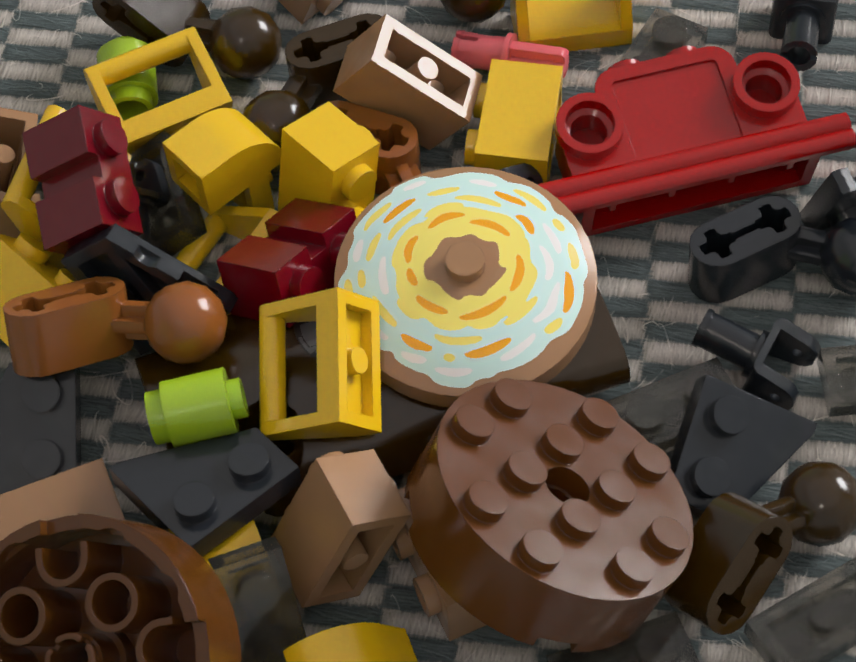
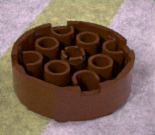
[404,378,694,652]
[0,513,241,662]

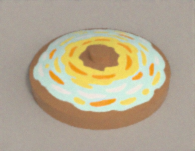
[334,167,598,407]

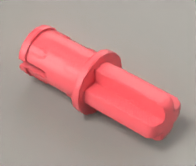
[451,30,569,78]

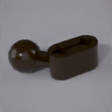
[92,0,282,80]
[243,13,382,148]
[664,461,856,635]

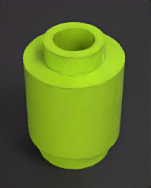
[96,36,159,121]
[144,367,249,448]

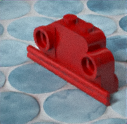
[538,46,856,236]

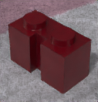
[22,104,143,255]
[216,198,356,328]

